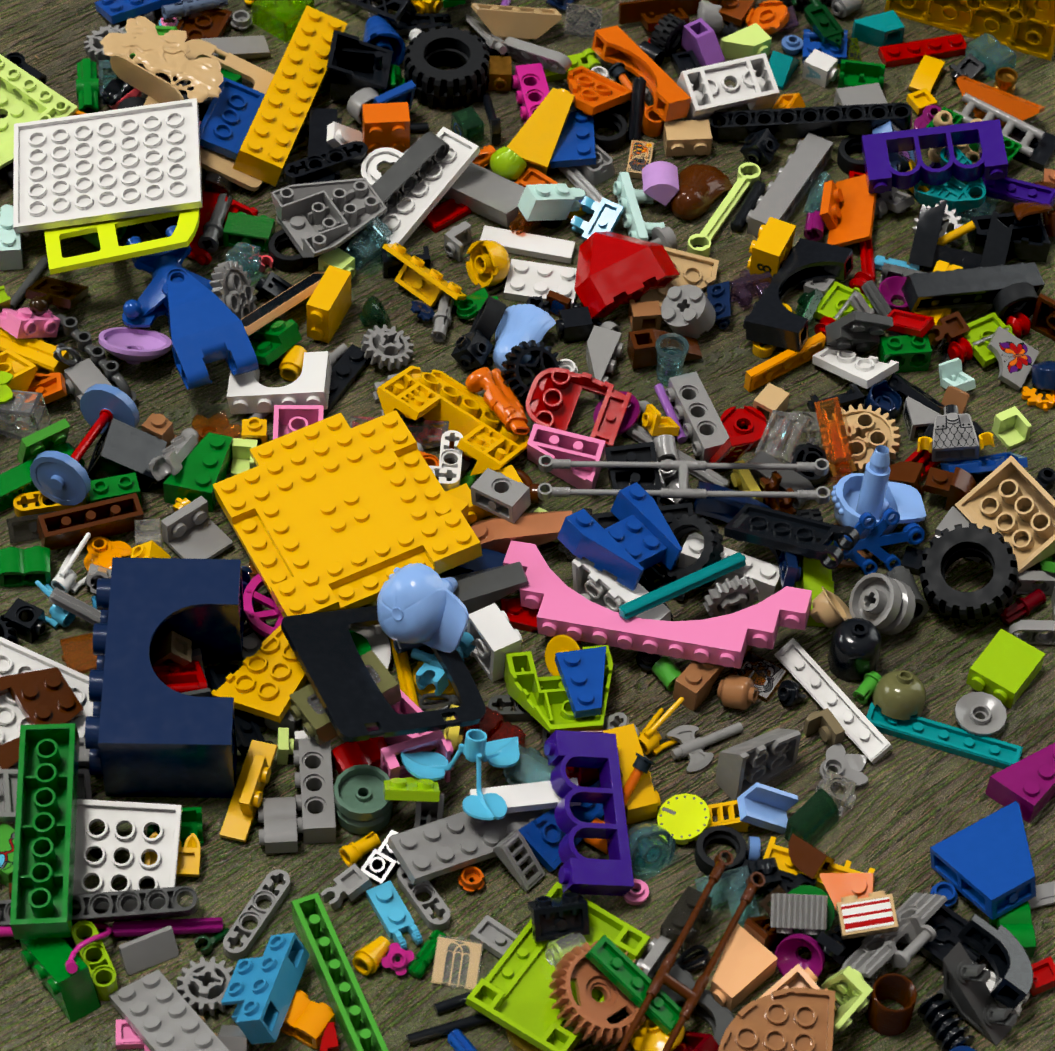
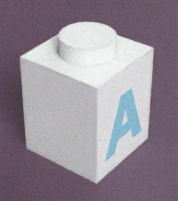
[802,49,839,88]

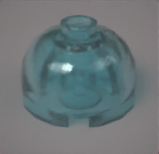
[628,822,676,878]

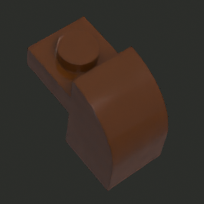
[923,467,977,511]

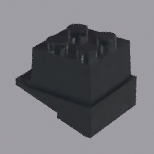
[327,30,393,102]

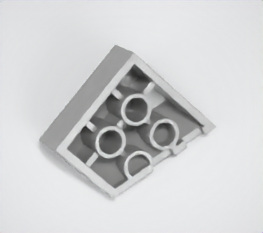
[715,728,801,800]

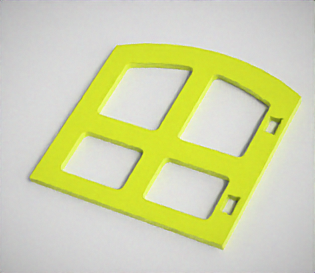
[44,208,200,275]

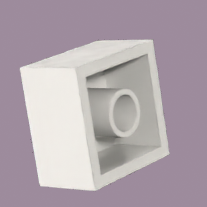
[467,603,523,682]

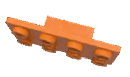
[820,174,877,247]

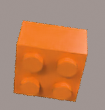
[362,102,410,154]

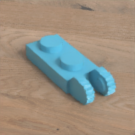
[366,880,423,950]

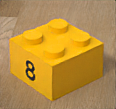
[747,217,796,286]

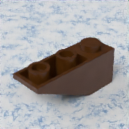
[627,328,702,368]

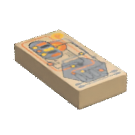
[626,140,654,179]

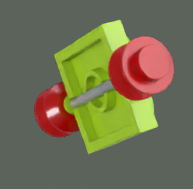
[812,272,875,342]
[948,312,1031,367]

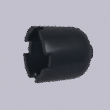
[828,618,881,682]

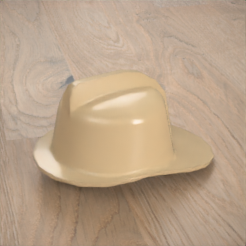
[810,586,852,628]

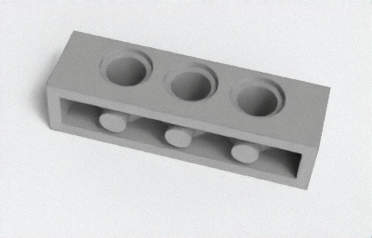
[665,371,729,463]
[293,738,336,844]

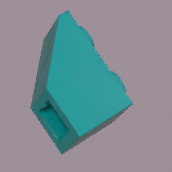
[852,10,905,47]

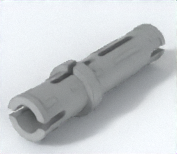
[430,281,455,342]

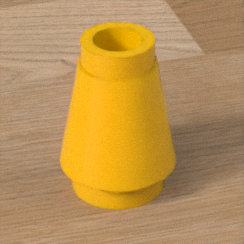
[352,936,390,975]

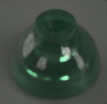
[358,296,390,328]

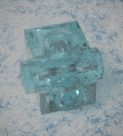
[225,242,261,278]

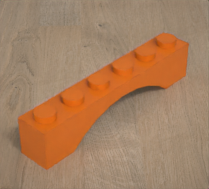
[592,25,691,122]

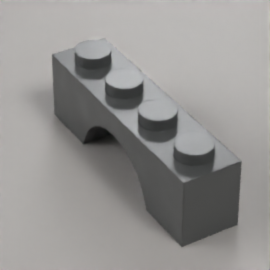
[661,964,734,1045]

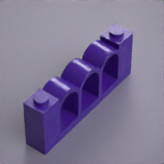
[862,119,1008,194]
[544,730,634,896]

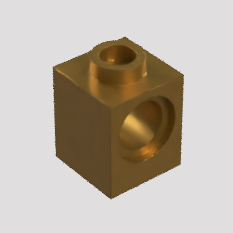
[488,56,512,91]

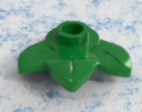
[454,288,499,320]

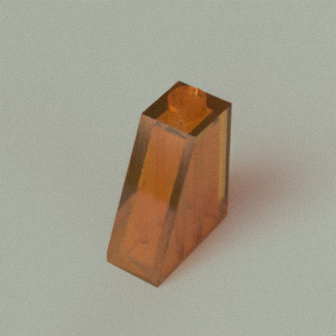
[814,397,857,476]

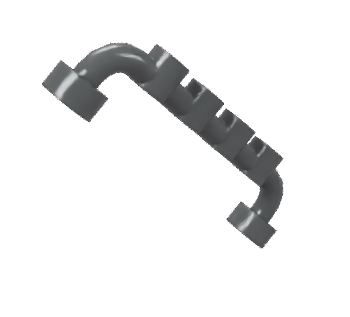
[56,314,137,405]

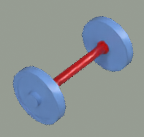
[30,384,139,506]

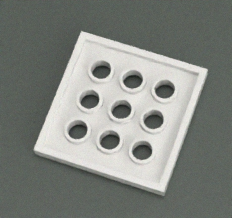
[73,799,183,912]

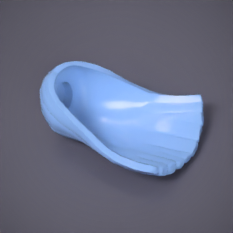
[493,304,556,371]

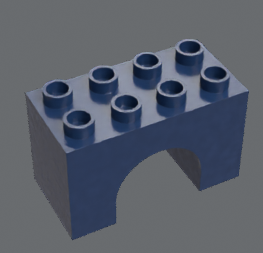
[85,557,244,798]

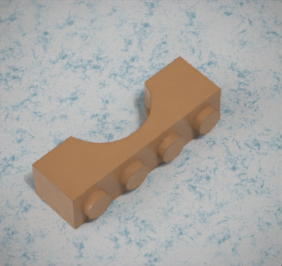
[673,645,753,712]

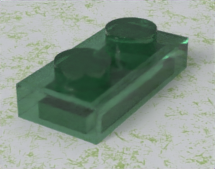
[793,288,823,326]

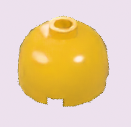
[466,240,510,288]

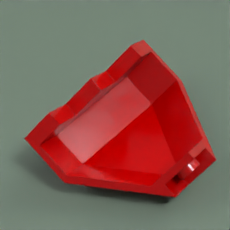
[574,231,680,319]

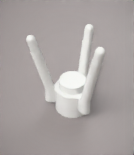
[51,532,91,594]

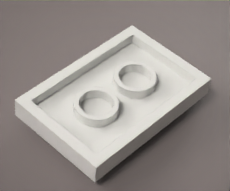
[503,259,577,309]

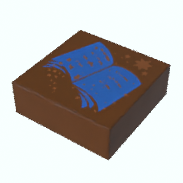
[546,290,571,317]

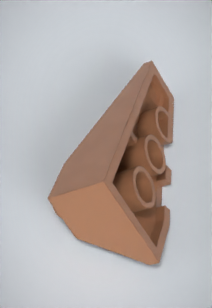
[471,511,573,554]

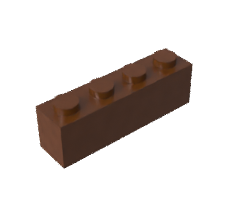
[37,493,144,550]

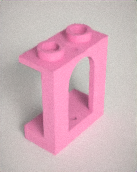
[381,730,454,783]

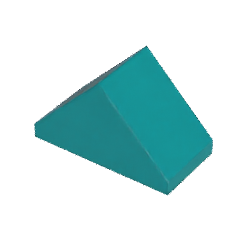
[769,50,799,90]

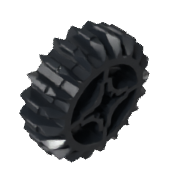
[501,340,563,405]

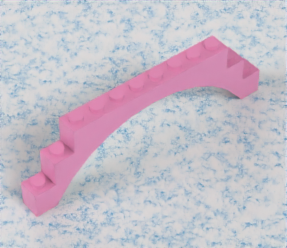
[503,540,812,669]

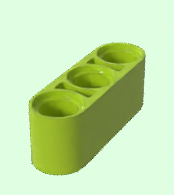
[72,920,118,1001]

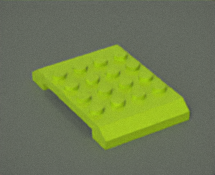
[466,881,650,1051]

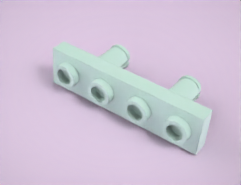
[613,172,665,241]

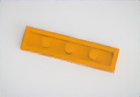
[744,332,826,392]

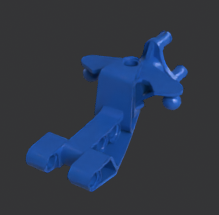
[122,225,259,390]

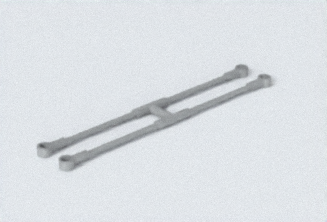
[537,455,830,504]

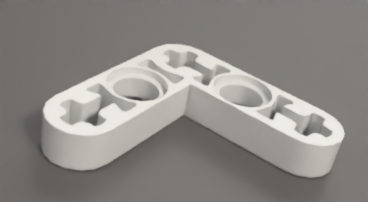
[429,430,463,491]

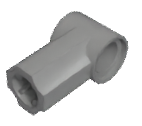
[84,563,112,594]

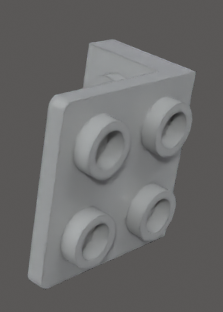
[161,496,233,559]

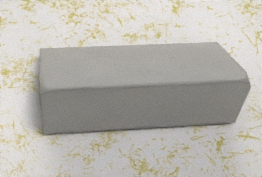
[119,925,179,976]

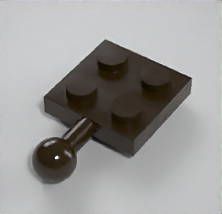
[25,276,89,316]

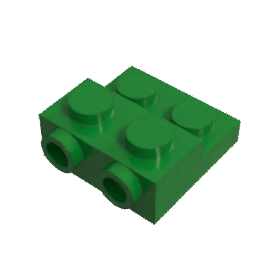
[250,317,302,365]

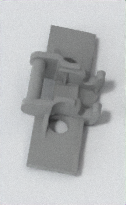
[839,892,947,978]

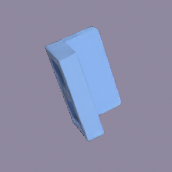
[737,783,798,834]

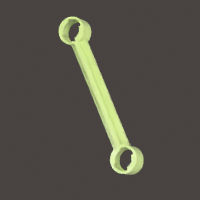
[687,162,761,257]

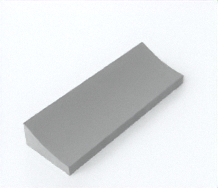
[403,138,525,228]

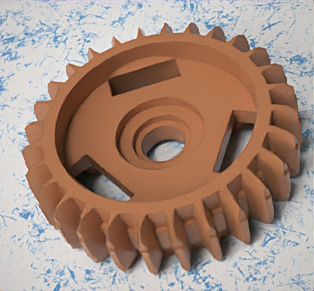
[549,941,646,1046]

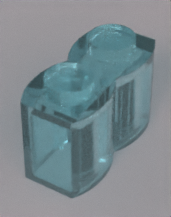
[965,33,1017,79]

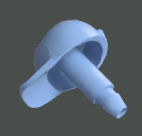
[831,445,926,539]
[377,563,469,653]

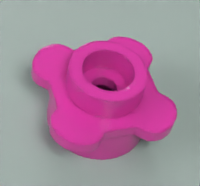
[381,943,414,976]

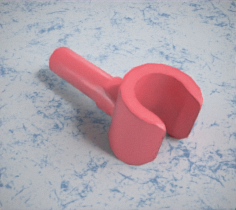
[250,248,273,272]

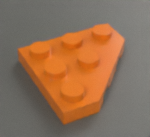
[567,66,632,116]

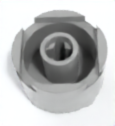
[661,285,716,339]

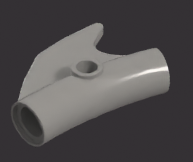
[653,434,694,504]

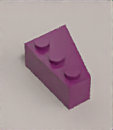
[985,743,1055,823]

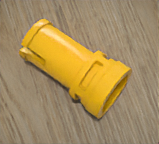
[339,831,381,867]

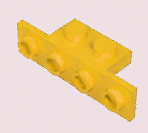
[382,242,467,307]
[219,740,278,843]

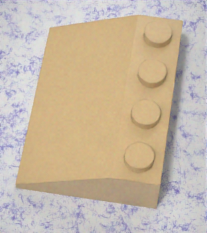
[955,455,1055,574]

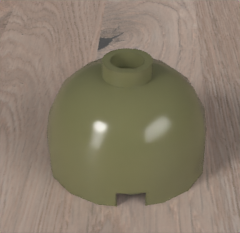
[872,670,926,720]

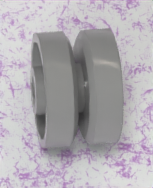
[849,573,916,635]

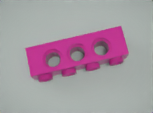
[511,63,550,124]

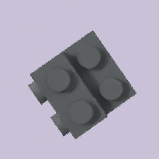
[825,311,893,352]

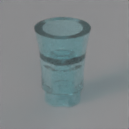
[655,333,689,386]

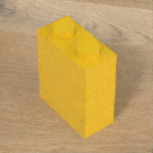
[306,265,352,344]

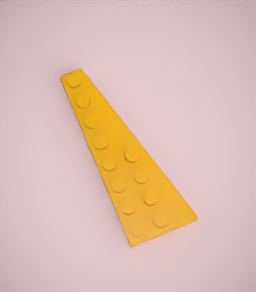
[211,625,308,723]

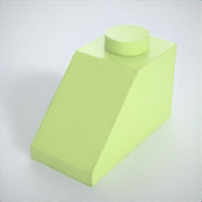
[720,23,772,60]

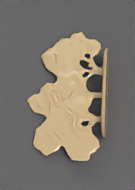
[100,16,224,103]

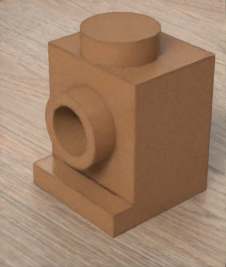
[628,299,664,331]
[141,413,177,448]

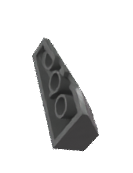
[450,562,529,614]

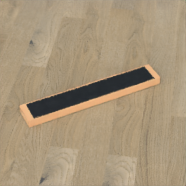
[240,271,326,336]

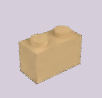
[662,119,712,157]

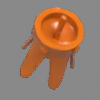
[472,145,496,168]

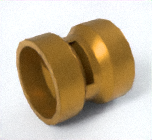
[993,67,1018,95]

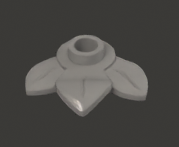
[819,743,868,787]

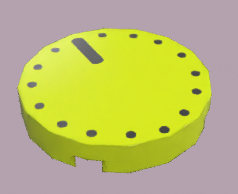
[657,793,711,845]

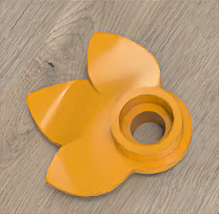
[84,536,132,571]

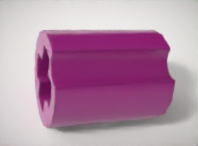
[804,211,825,241]

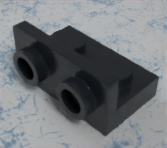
[527,892,590,942]

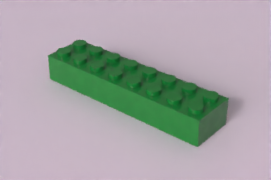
[10,723,80,939]

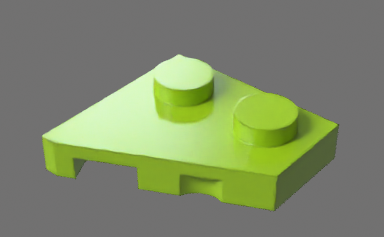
[383,776,440,802]

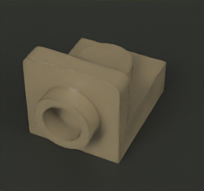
[803,708,845,746]

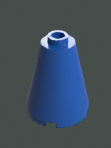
[363,16,406,65]

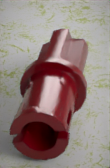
[1000,589,1047,624]

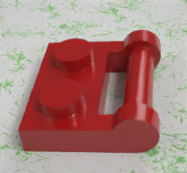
[151,661,207,693]

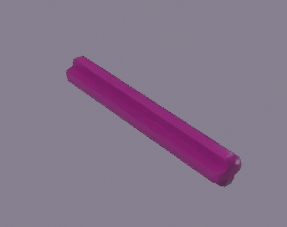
[112,917,223,937]

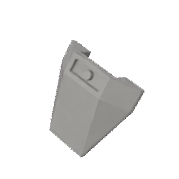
[271,178,387,258]

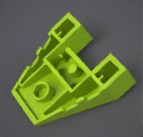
[503,645,613,733]

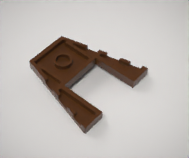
[0,667,84,769]

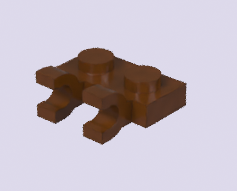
[759,471,797,515]

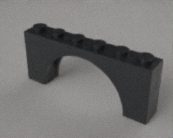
[743,238,853,352]

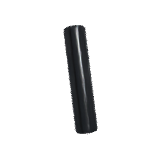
[627,77,646,142]
[730,181,766,232]

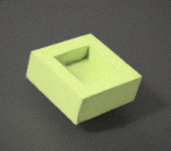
[277,727,294,765]

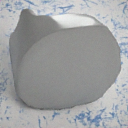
[697,0,723,34]
[347,87,379,125]

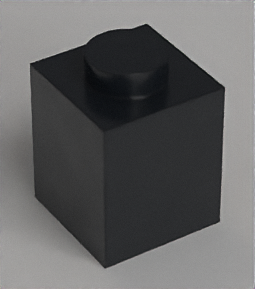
[556,306,593,344]

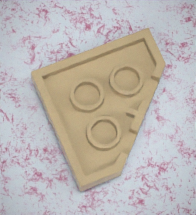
[639,246,719,307]

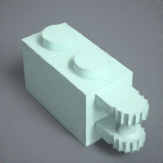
[517,183,586,221]
[0,204,23,271]

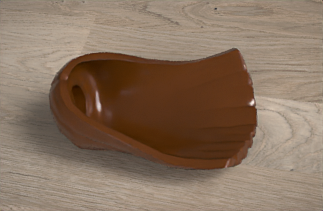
[670,164,733,221]

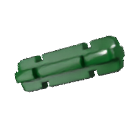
[408,930,446,979]

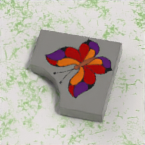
[987,326,1039,391]

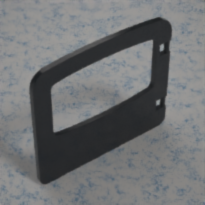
[281,606,486,742]

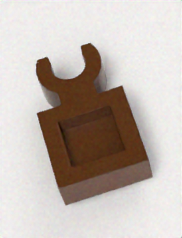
[926,311,971,345]

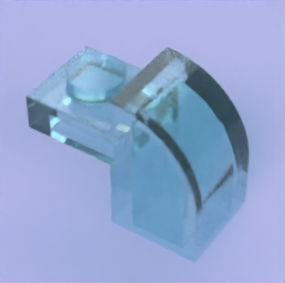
[344,216,393,270]

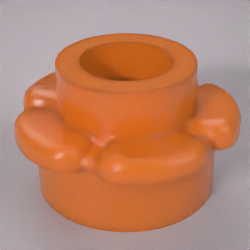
[458,866,485,892]

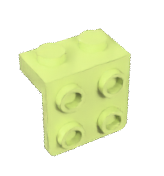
[821,966,873,1036]

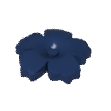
[410,300,435,322]

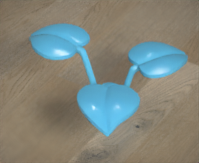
[401,729,520,820]

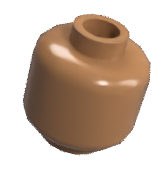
[717,674,758,710]

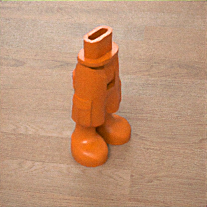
[465,367,530,435]

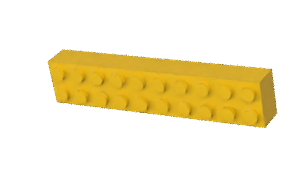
[233,6,348,186]

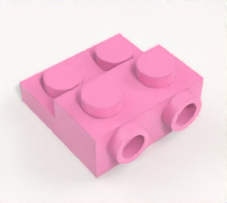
[0,307,61,339]

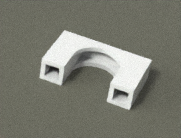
[227,351,332,414]

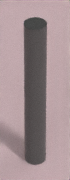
[10,257,48,310]

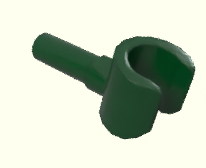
[194,928,230,956]

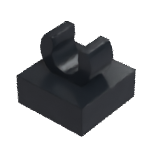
[748,857,782,890]

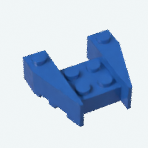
[557,482,682,591]

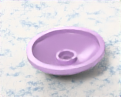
[98,327,172,364]

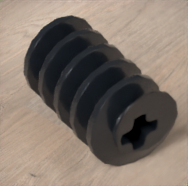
[917,993,976,1051]

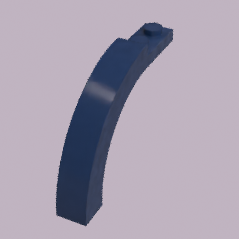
[693,481,801,589]

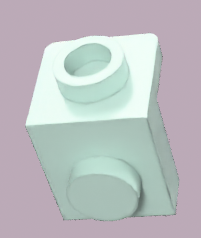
[938,358,976,392]

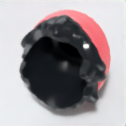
[102,75,142,110]

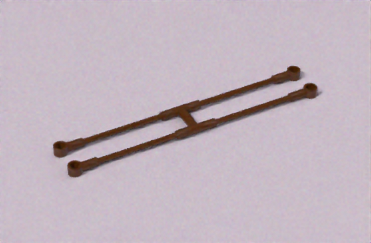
[617,850,765,1051]

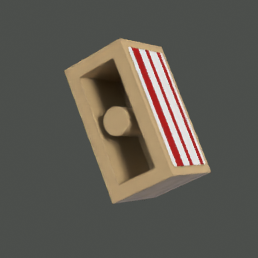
[836,891,898,940]

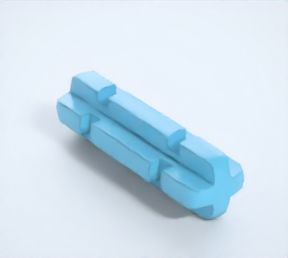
[874,255,920,271]

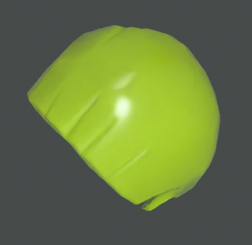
[490,146,527,181]

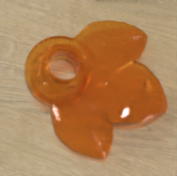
[192,411,241,443]

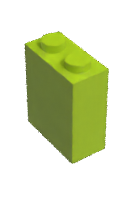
[966,629,1046,709]

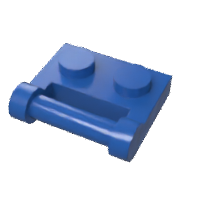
[802,29,848,64]

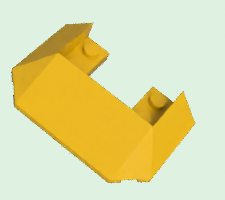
[377,366,529,476]

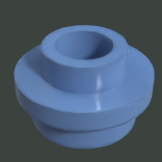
[781,35,803,55]

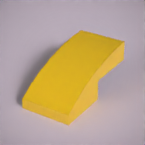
[909,55,946,93]

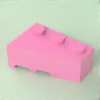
[527,424,606,497]

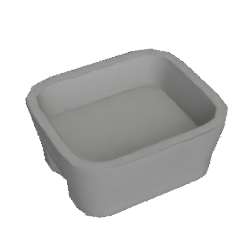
[575,144,615,185]

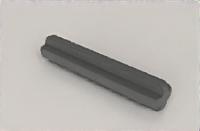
[862,280,908,336]

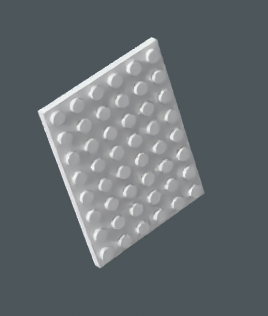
[13,98,203,234]

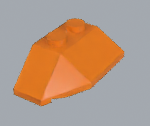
[956,75,1045,128]

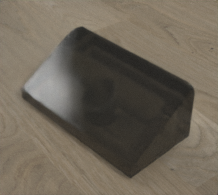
[6,511,56,544]

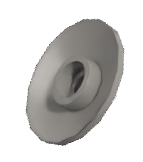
[954,692,1007,736]

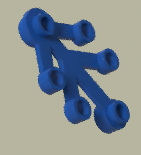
[833,508,925,575]

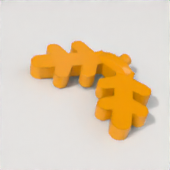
[1021,386,1055,412]

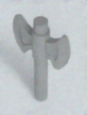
[666,722,744,773]

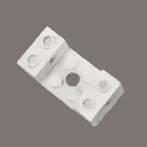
[677,53,780,120]

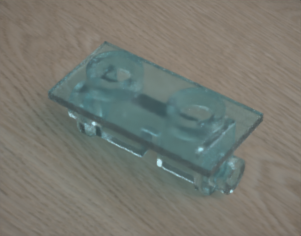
[804,172,836,213]

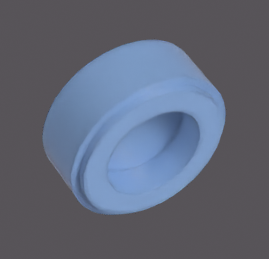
[747,836,761,861]

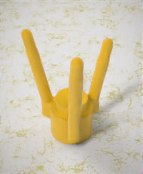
[638,697,684,756]

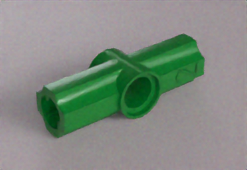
[76,58,100,113]

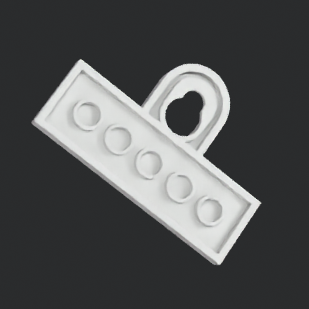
[361,127,481,246]

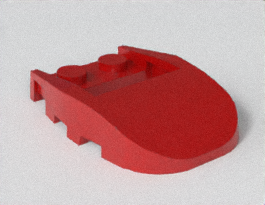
[526,368,632,447]

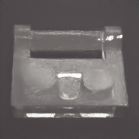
[754,410,810,464]

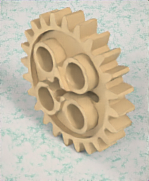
[821,404,901,474]

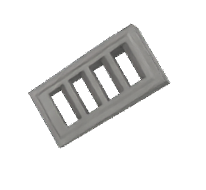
[492,830,545,892]

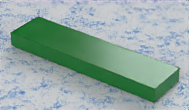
[585,935,682,1035]

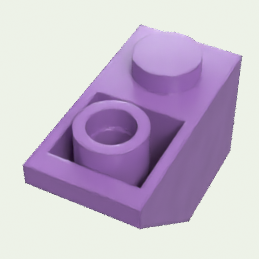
[681,18,725,67]

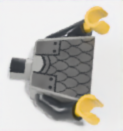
[917,404,995,462]

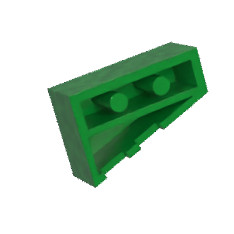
[163,432,233,512]
[20,938,101,1024]

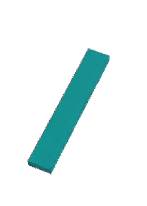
[866,702,1023,769]

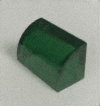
[784,788,839,845]

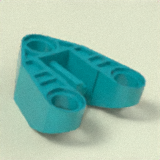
[914,146,986,213]

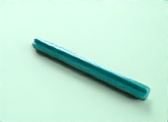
[619,552,746,620]

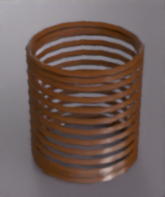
[866,973,917,1036]

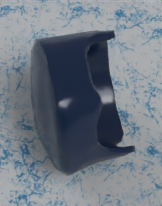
[1032,361,1055,391]
[864,380,903,420]

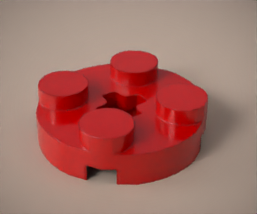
[720,406,768,452]

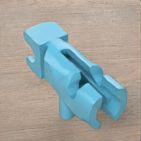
[411,631,476,696]

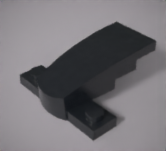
[592,442,694,529]

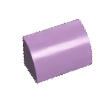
[642,161,679,206]

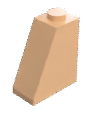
[710,923,778,1011]

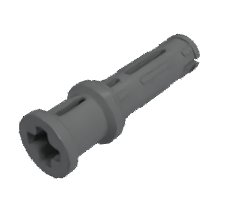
[198,193,233,253]

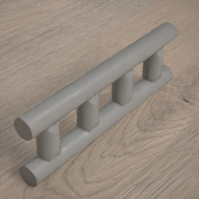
[953,93,1045,157]

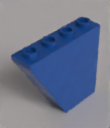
[930,801,1036,920]

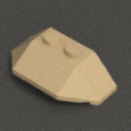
[471,3,562,42]

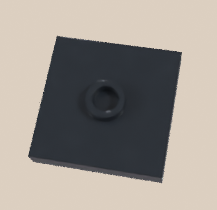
[1011,128,1055,171]

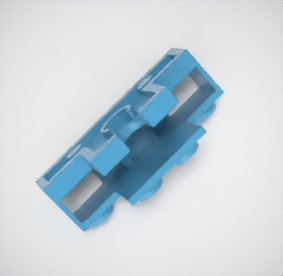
[221,932,310,1044]

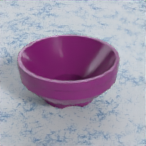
[879,276,910,312]
[775,933,825,978]

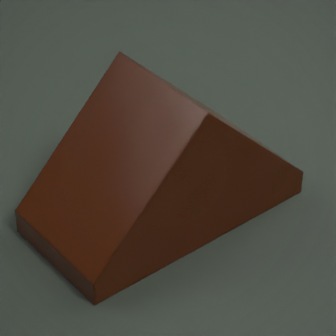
[744,915,788,952]

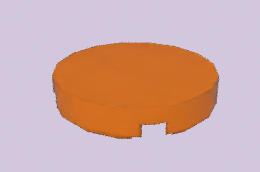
[746,0,790,35]

